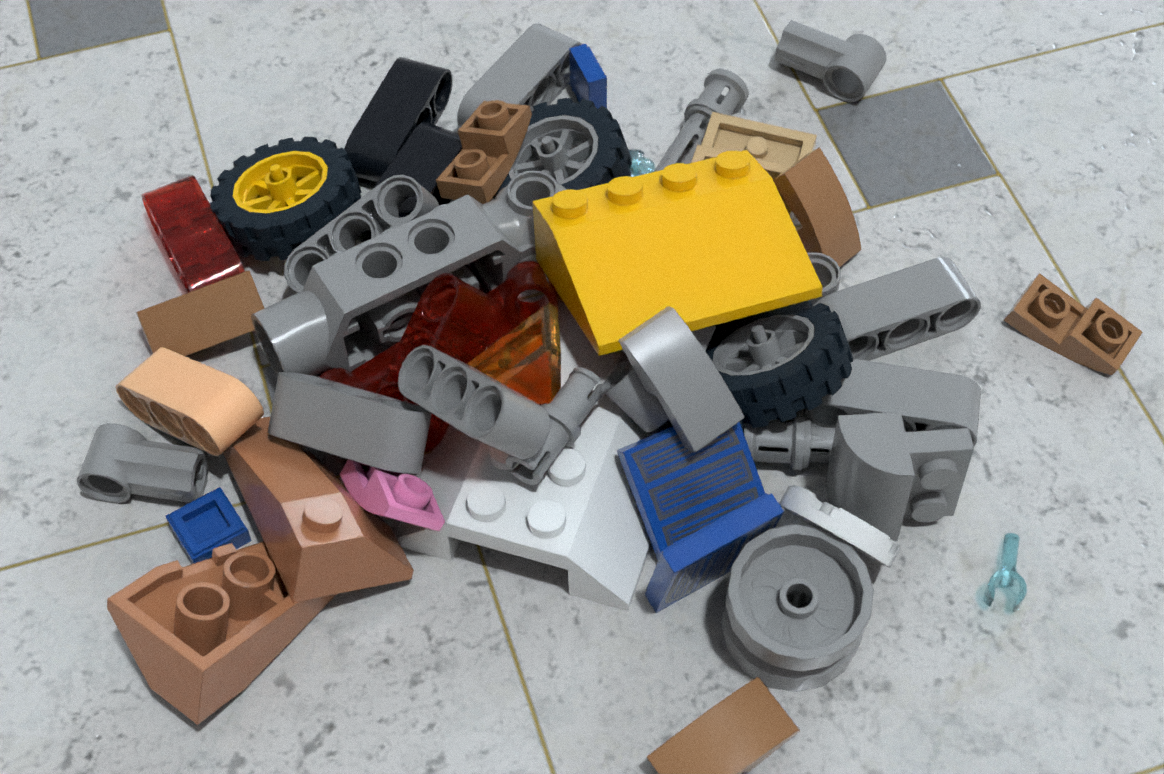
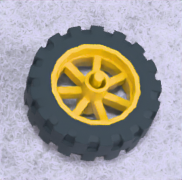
[210,137,362,261]

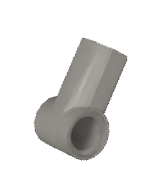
[775,20,887,103]
[77,423,209,503]

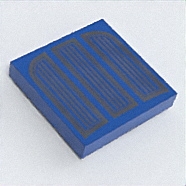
[616,422,765,561]
[645,493,784,613]

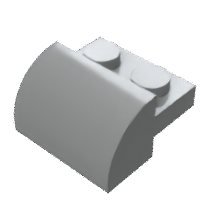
[825,411,974,541]

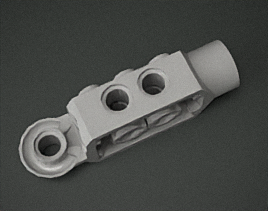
[251,171,567,384]

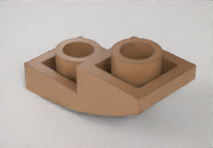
[436,100,532,204]
[773,147,862,267]
[136,270,264,356]
[1004,273,1143,375]
[647,677,801,774]

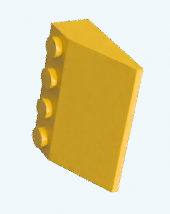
[532,150,823,356]

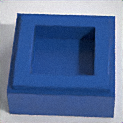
[569,44,607,109]
[166,487,252,564]

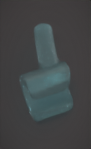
[983,533,1027,612]

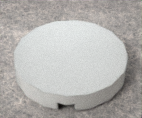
[779,484,901,568]

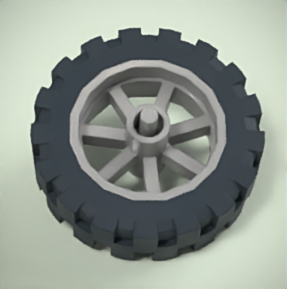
[493,98,632,199]
[705,301,853,428]

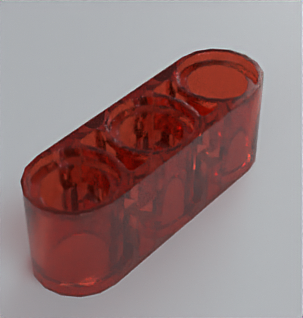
[141,175,245,293]
[376,273,499,452]

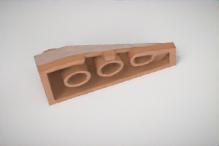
[223,417,414,603]
[107,541,337,725]

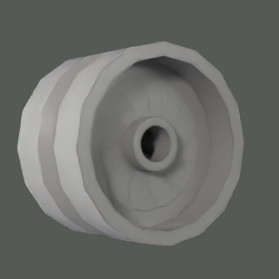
[721,524,874,692]

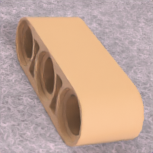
[115,347,264,457]

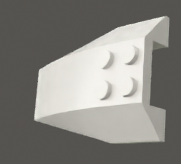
[395,297,668,611]

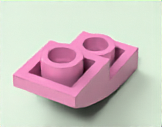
[340,459,445,531]

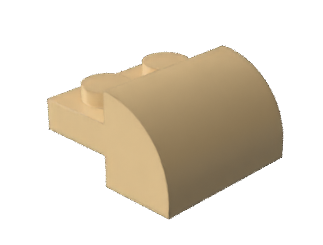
[691,112,817,224]

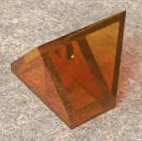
[467,303,561,405]

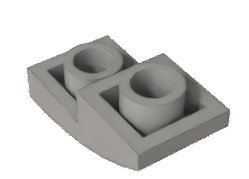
[618,306,745,452]

